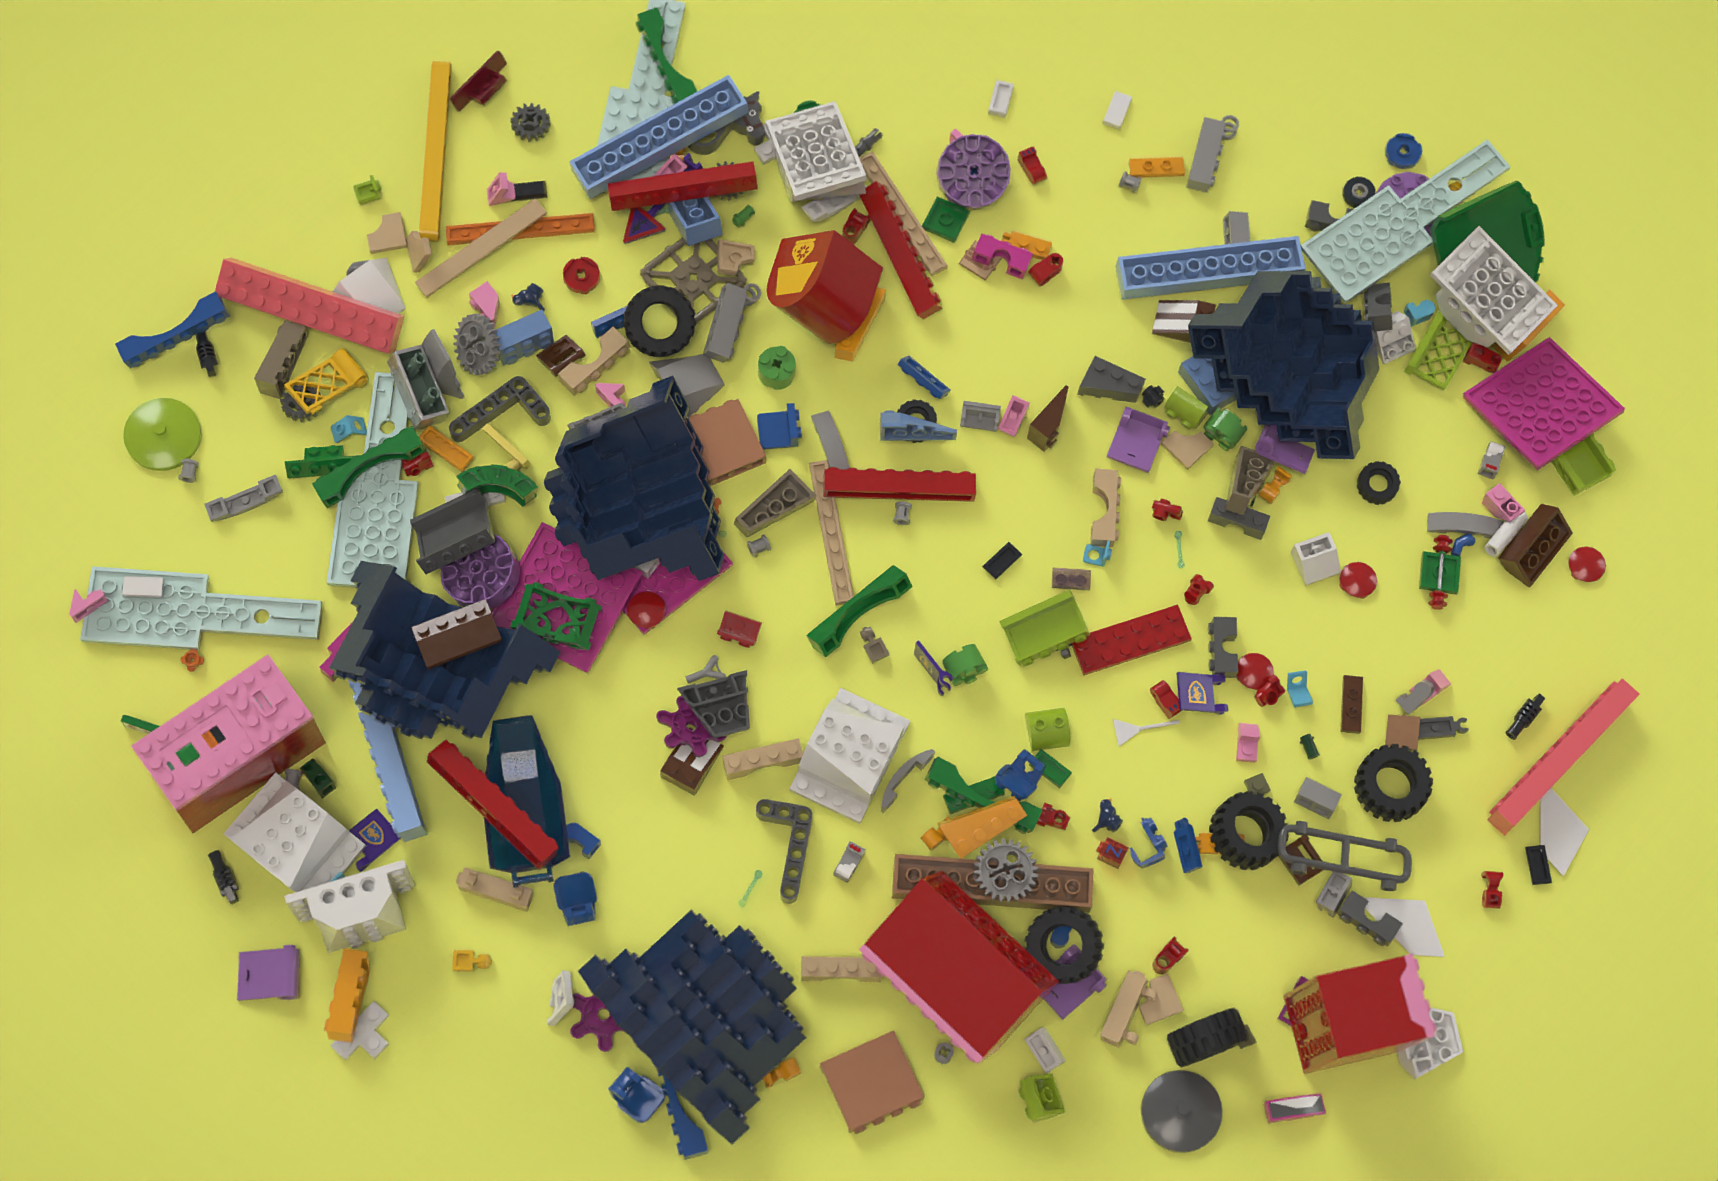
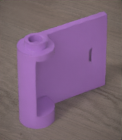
[1106,406,1170,473]
[1255,425,1315,474]
[1044,944,1107,1020]
[237,945,300,1001]

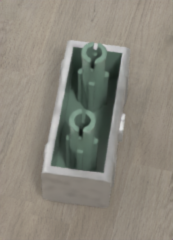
[387,345,450,430]

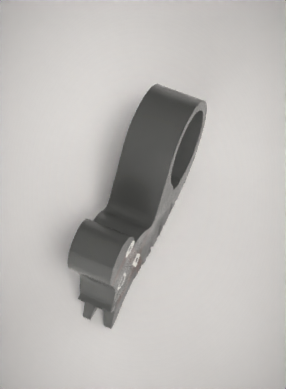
[688,91,765,155]

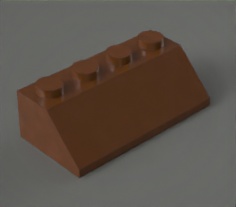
[1498,504,1573,587]
[411,599,502,669]

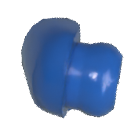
[1451,534,1475,556]

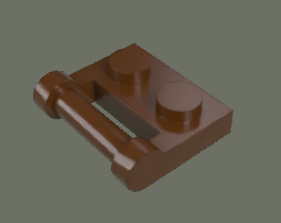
[536,335,586,377]
[1278,835,1324,886]

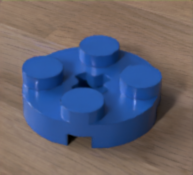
[1385,133,1422,169]

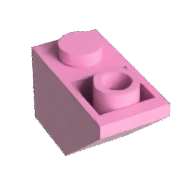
[469,281,500,327]
[1482,483,1525,522]

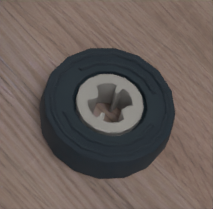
[1342,176,1376,208]

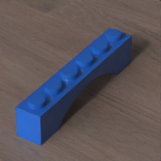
[115,291,230,368]
[657,1070,708,1160]

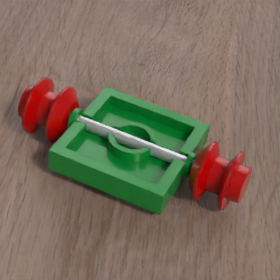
[1419,535,1461,610]

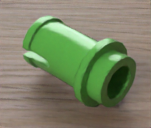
[732,205,755,227]

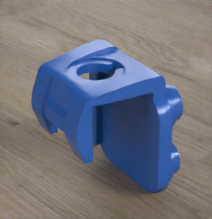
[995,749,1047,801]
[1130,817,1168,869]
[554,872,597,926]
[608,1067,665,1123]

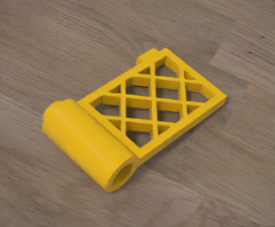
[284,348,368,415]

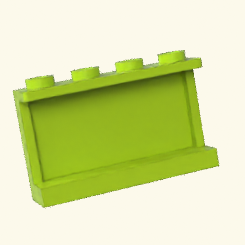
[1551,433,1616,496]
[999,590,1090,666]

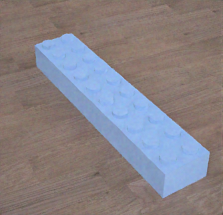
[569,75,749,199]
[1116,236,1306,300]
[348,680,427,842]

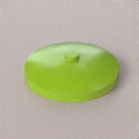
[123,398,201,471]

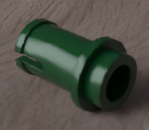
[1300,734,1320,760]

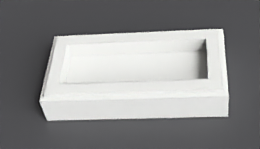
[988,80,1014,118]
[1103,91,1132,129]
[122,576,164,598]

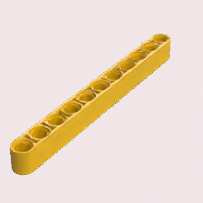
[419,61,451,242]

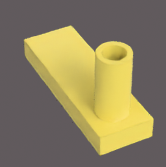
[482,423,531,471]

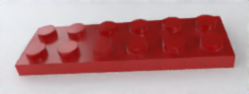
[1071,604,1192,676]

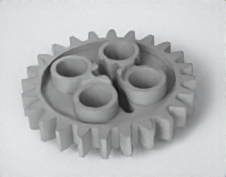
[453,314,501,375]
[973,839,1038,904]

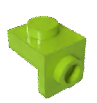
[353,175,382,205]

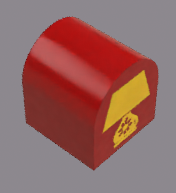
[767,230,883,344]

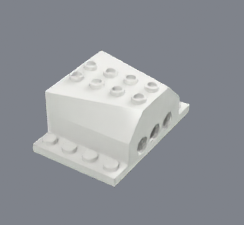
[766,101,867,201]
[1430,226,1558,355]
[789,688,911,824]
[224,773,366,892]
[285,860,415,953]

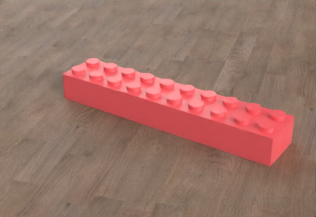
[215,257,405,354]
[1488,678,1640,836]

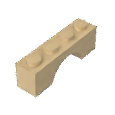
[558,327,629,396]
[1090,468,1121,547]
[723,738,803,780]
[801,956,882,982]

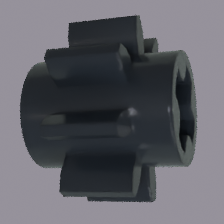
[1142,385,1165,408]

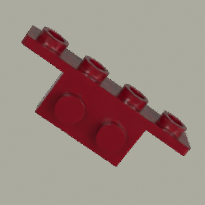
[450,50,507,111]

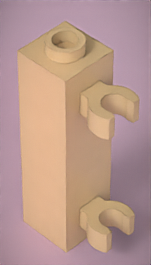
[456,867,534,912]
[1100,970,1158,1048]

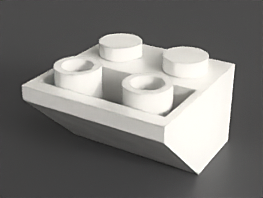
[1374,311,1416,364]
[1291,532,1341,586]

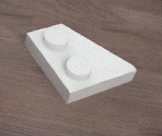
[547,970,574,1026]

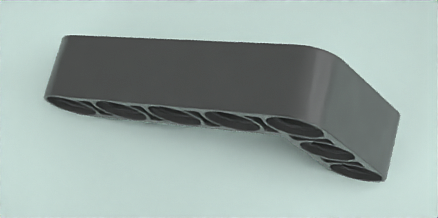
[449,376,551,442]
[756,799,812,904]

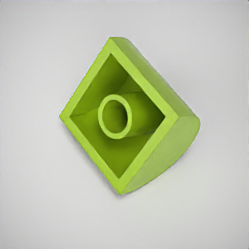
[1164,386,1208,430]
[1025,708,1070,752]
[1019,1074,1065,1122]

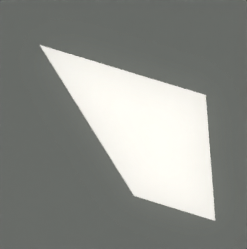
[1540,788,1589,876]
[1363,897,1445,957]

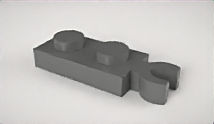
[1419,716,1469,740]

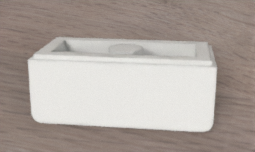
[1025,1027,1066,1073]

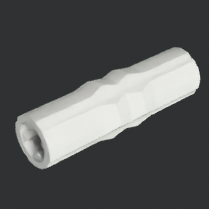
[1484,512,1528,557]

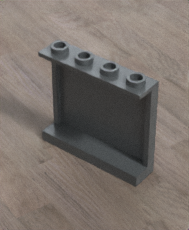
[410,488,495,575]

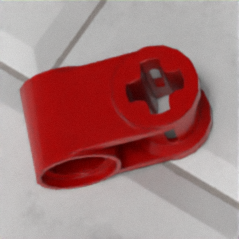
[842,208,871,245]
[1028,253,1063,287]
[1152,936,1189,974]

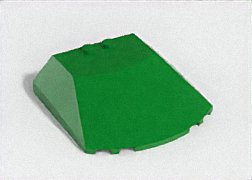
[1430,181,1545,282]

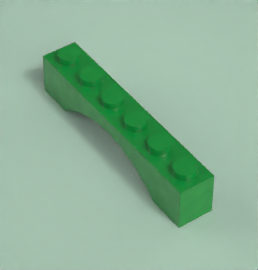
[636,7,698,105]
[312,426,427,508]
[806,565,913,658]
[924,757,1043,834]

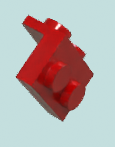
[717,610,762,648]

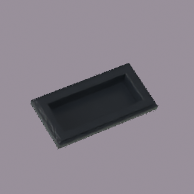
[511,181,547,202]
[982,542,1022,580]
[1525,845,1552,885]

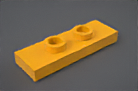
[1129,157,1185,178]
[419,425,474,472]

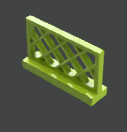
[1404,309,1472,391]

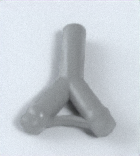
[685,655,726,683]

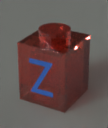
[1096,837,1129,869]

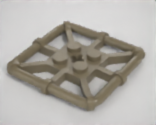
[640,237,747,323]

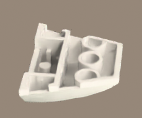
[332,258,406,314]
[1397,1008,1463,1079]

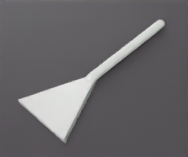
[1113,719,1180,746]

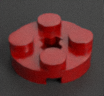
[563,257,600,295]

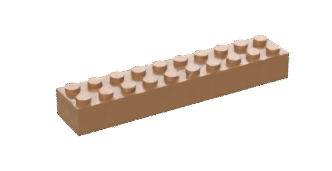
[892,854,1094,913]

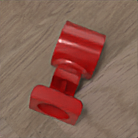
[1481,871,1504,909]

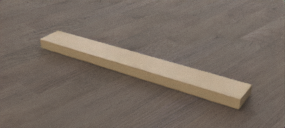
[859,151,948,277]
[415,198,547,298]
[809,460,854,606]

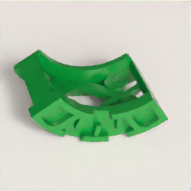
[456,464,538,507]
[510,582,602,650]

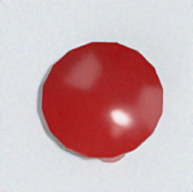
[1568,546,1606,582]
[1339,562,1377,599]
[627,591,666,629]
[1236,653,1274,690]

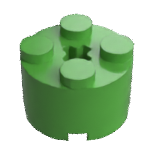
[758,346,796,390]
[1203,407,1247,451]
[942,644,988,686]

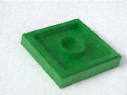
[922,197,970,243]

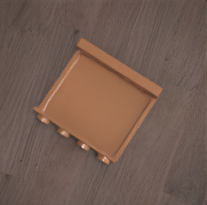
[689,399,766,486]
[820,1030,924,1134]

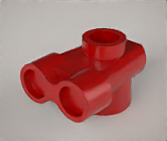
[401,451,434,476]
[1152,498,1183,521]
[1184,574,1214,605]
[1254,675,1285,707]
[1036,802,1070,830]

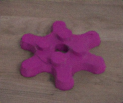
[656,695,727,758]
[570,993,627,1052]

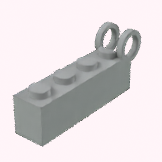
[1186,115,1239,193]
[703,283,761,363]

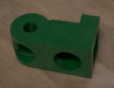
[300,758,336,799]

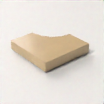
[367,212,407,254]
[406,231,432,272]
[717,239,755,276]
[1161,430,1214,470]
[1138,974,1184,1026]

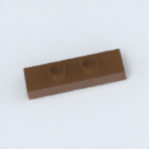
[1340,675,1363,734]

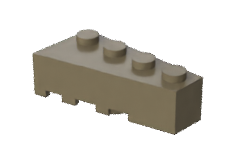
[254,320,309,399]
[1225,446,1275,515]
[734,469,817,538]

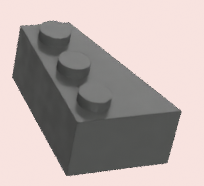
[1077,356,1146,403]

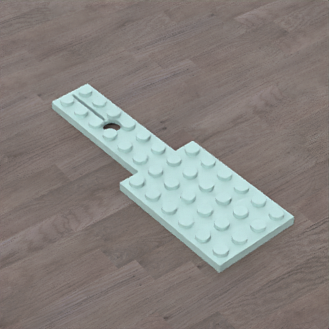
[597,0,685,180]
[1301,139,1510,304]
[327,372,419,587]
[80,566,323,650]

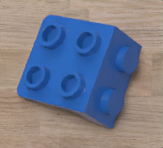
[757,403,801,450]

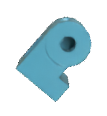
[1403,300,1435,327]

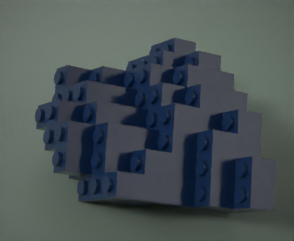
[1188,271,1380,459]
[544,376,724,581]
[329,561,560,739]
[578,910,806,1145]

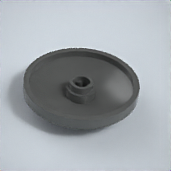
[1141,1070,1222,1153]

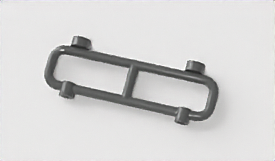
[1278,821,1412,891]

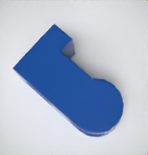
[564,822,601,860]
[1050,926,1072,949]

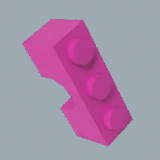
[971,233,1033,280]

